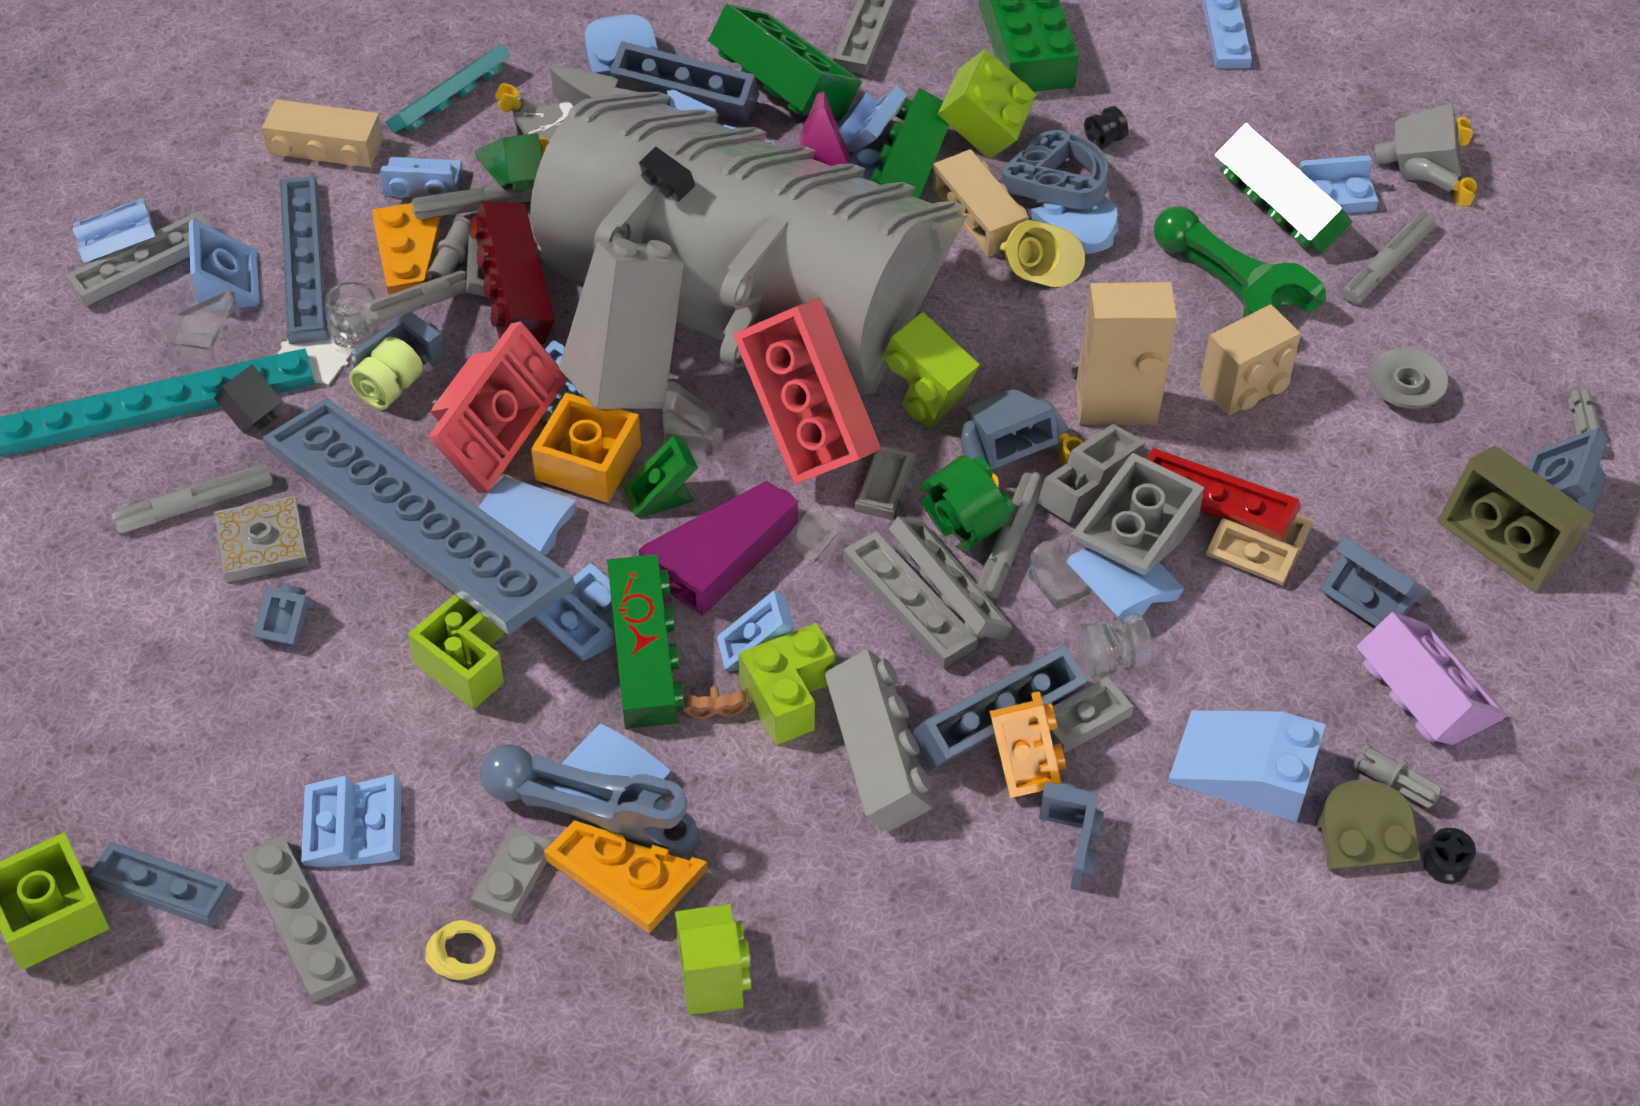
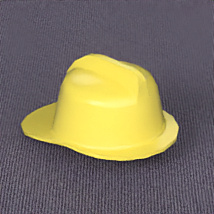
[1000,220,1085,287]

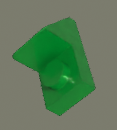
[623,435,698,518]

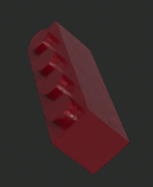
[470,201,555,344]

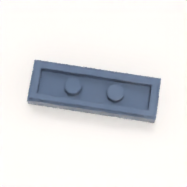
[87,841,233,927]

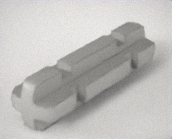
[1568,389,1601,435]

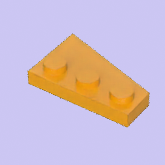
[372,203,442,295]
[544,821,708,934]

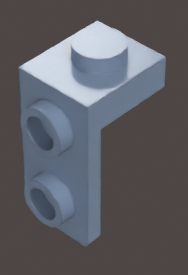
[351,312,445,368]
[1039,782,1104,890]

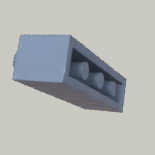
[610,41,760,125]
[912,644,1088,772]

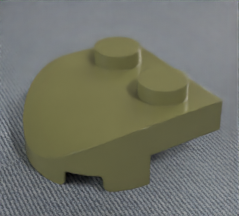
[1316,780,1421,871]

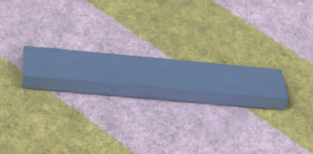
[280,176,328,344]

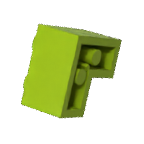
[882,312,980,429]
[407,594,504,710]
[738,623,835,746]
[675,904,751,1015]

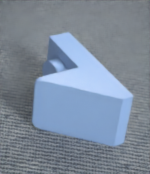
[717,591,795,672]

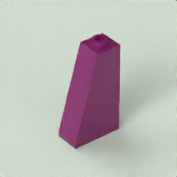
[638,481,798,616]

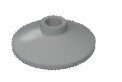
[1369,348,1449,409]

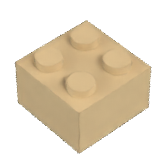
[1199,304,1301,416]

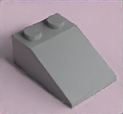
[1071,452,1204,575]

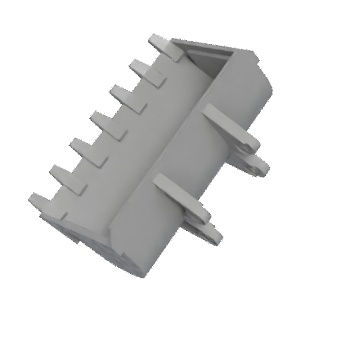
[531,92,966,396]

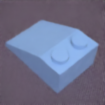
[1168,710,1326,822]

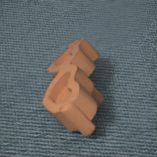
[682,686,749,719]

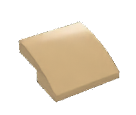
[1206,514,1314,586]

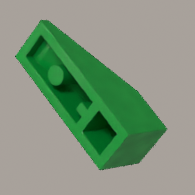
[475,133,542,191]

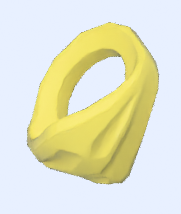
[425,920,496,980]

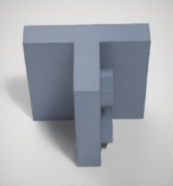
[1527,428,1608,512]
[1320,536,1431,627]

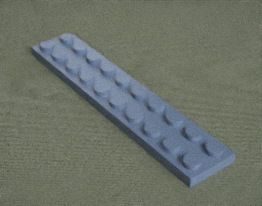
[262,398,576,635]

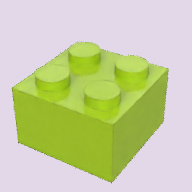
[938,49,1037,159]
[0,832,110,971]

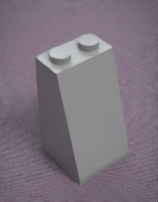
[559,238,684,409]

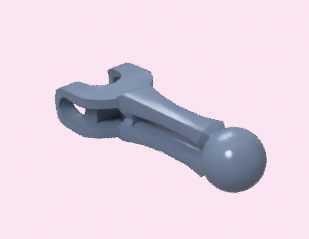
[480,744,699,857]

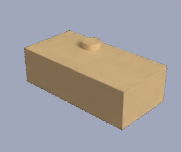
[1075,282,1177,426]

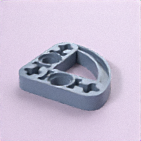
[1002,130,1108,209]

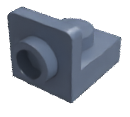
[253,584,316,647]

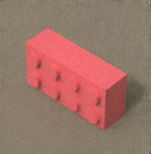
[733,298,881,485]

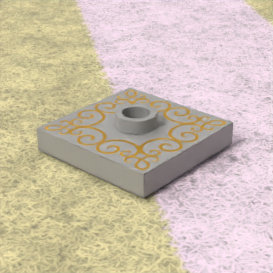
[214,495,309,583]

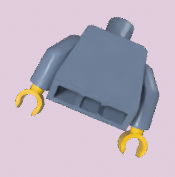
[961,389,1084,487]

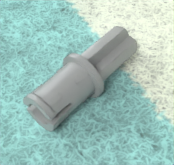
[1353,744,1442,809]

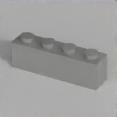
[824,649,933,831]

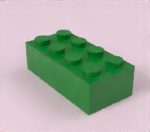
[979,0,1079,92]
[708,3,862,118]

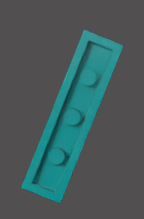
[385,44,511,133]

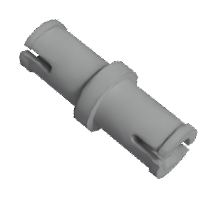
[426,217,471,281]

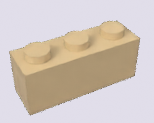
[262,99,383,168]
[932,149,1029,257]

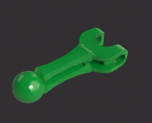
[1154,206,1327,318]

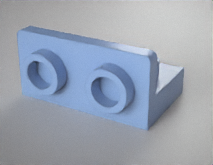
[1299,155,1378,213]
[380,157,463,198]

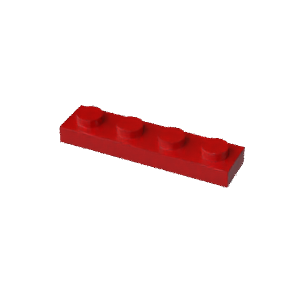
[1147,448,1301,540]

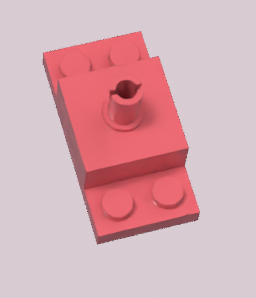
[428,322,568,493]

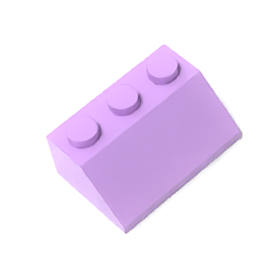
[1356,611,1508,745]

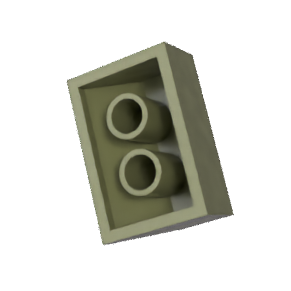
[1437,445,1595,593]

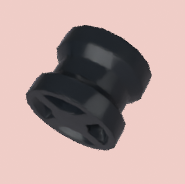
[1084,106,1129,150]
[1423,828,1476,884]

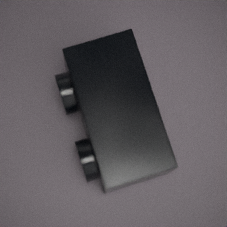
[639,146,696,202]

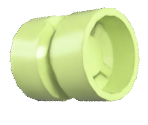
[349,336,424,410]

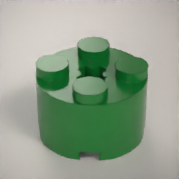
[919,455,1015,551]

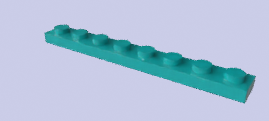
[0,348,315,456]

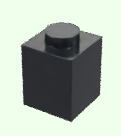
[214,364,283,434]

